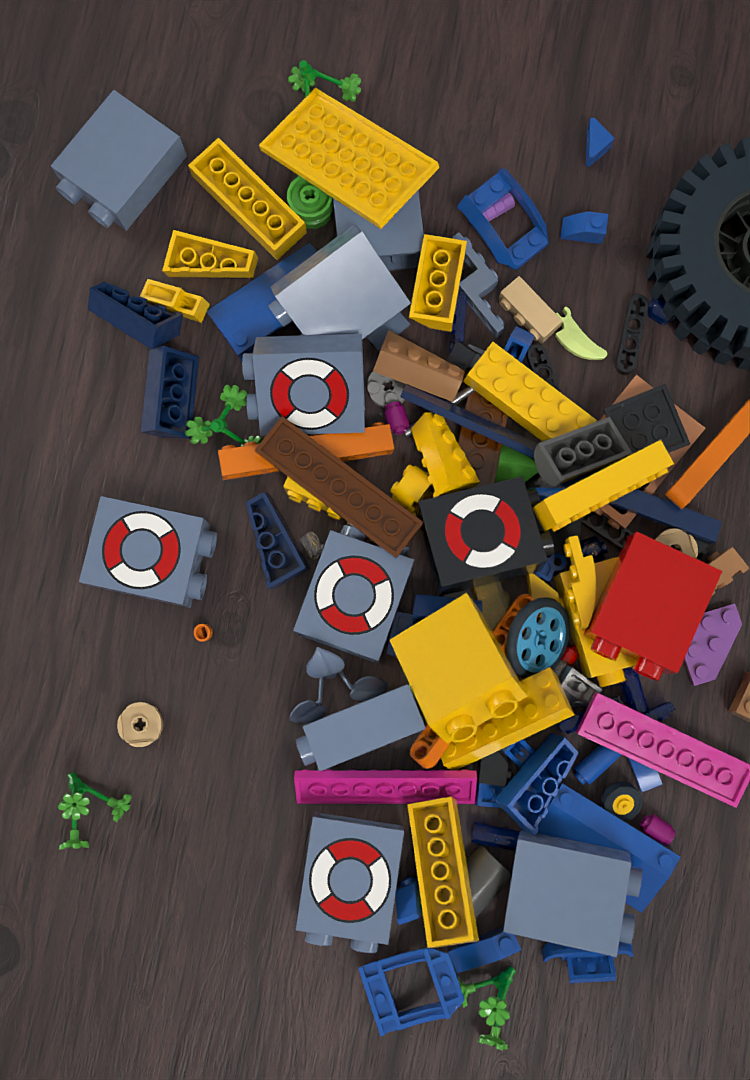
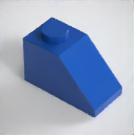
[560,211,608,244]
[504,326,535,363]
[395,876,423,925]

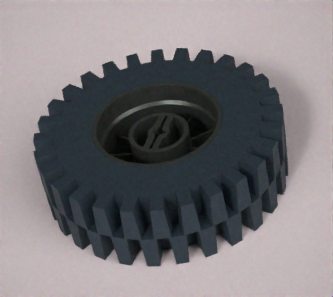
[646,137,750,370]

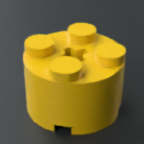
[390,465,433,516]

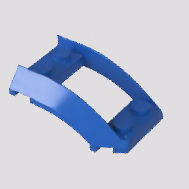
[457,168,549,270]
[358,948,464,1037]

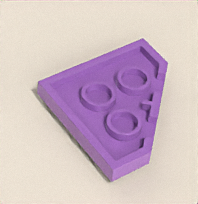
[683,604,742,686]

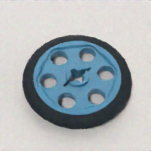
[506,597,570,679]

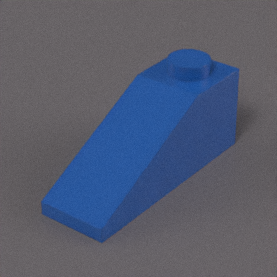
[448,925,521,973]

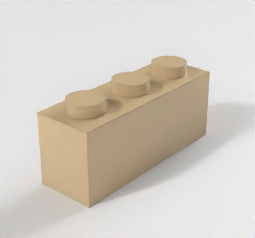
[498,276,563,344]

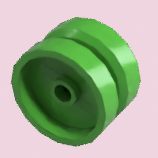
[287,176,334,229]

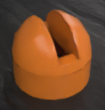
[194,624,213,641]

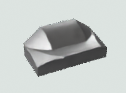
[559,666,602,707]

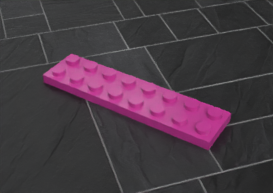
[576,691,750,808]
[294,769,477,804]

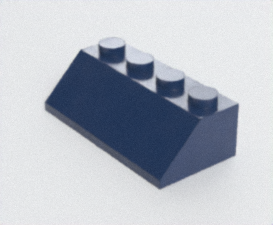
[141,346,199,439]

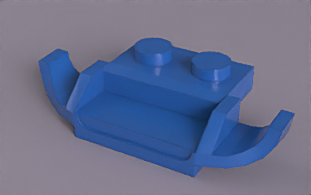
[542,942,634,983]

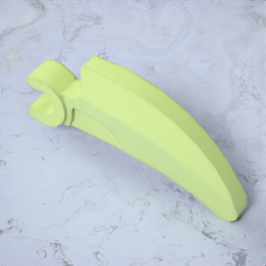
[555,307,607,360]

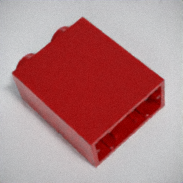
[583,531,722,681]

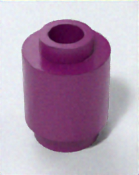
[384,401,410,435]
[640,814,676,846]

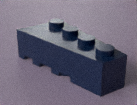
[246,492,310,590]

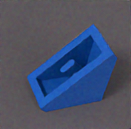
[586,118,615,167]
[501,739,535,769]

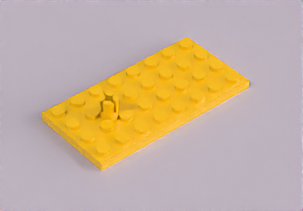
[259,88,439,229]

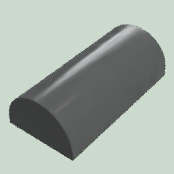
[534,417,632,486]
[422,843,512,919]

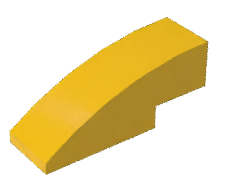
[140,279,210,323]

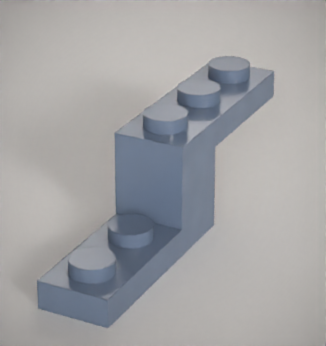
[452,232,504,339]

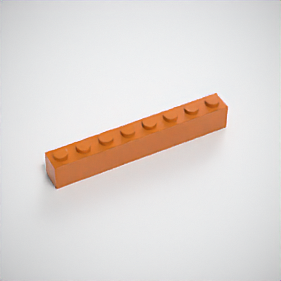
[218,422,394,480]

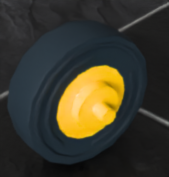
[601,782,642,822]

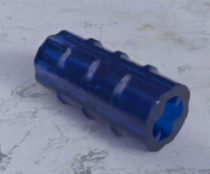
[619,668,649,712]
[471,822,519,851]

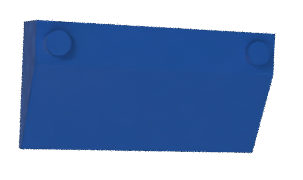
[207,243,317,362]
[537,782,681,913]

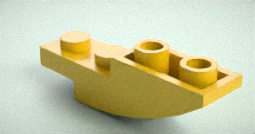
[563,535,596,630]

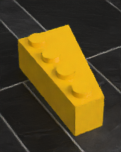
[162,230,258,278]
[411,412,480,497]

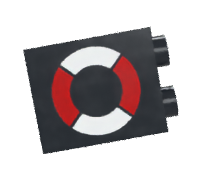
[417,476,554,596]

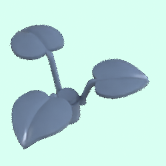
[289,647,388,723]

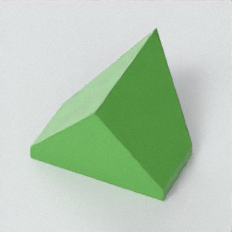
[494,445,538,483]

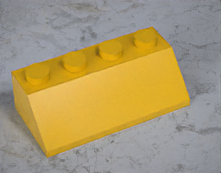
[409,234,467,332]

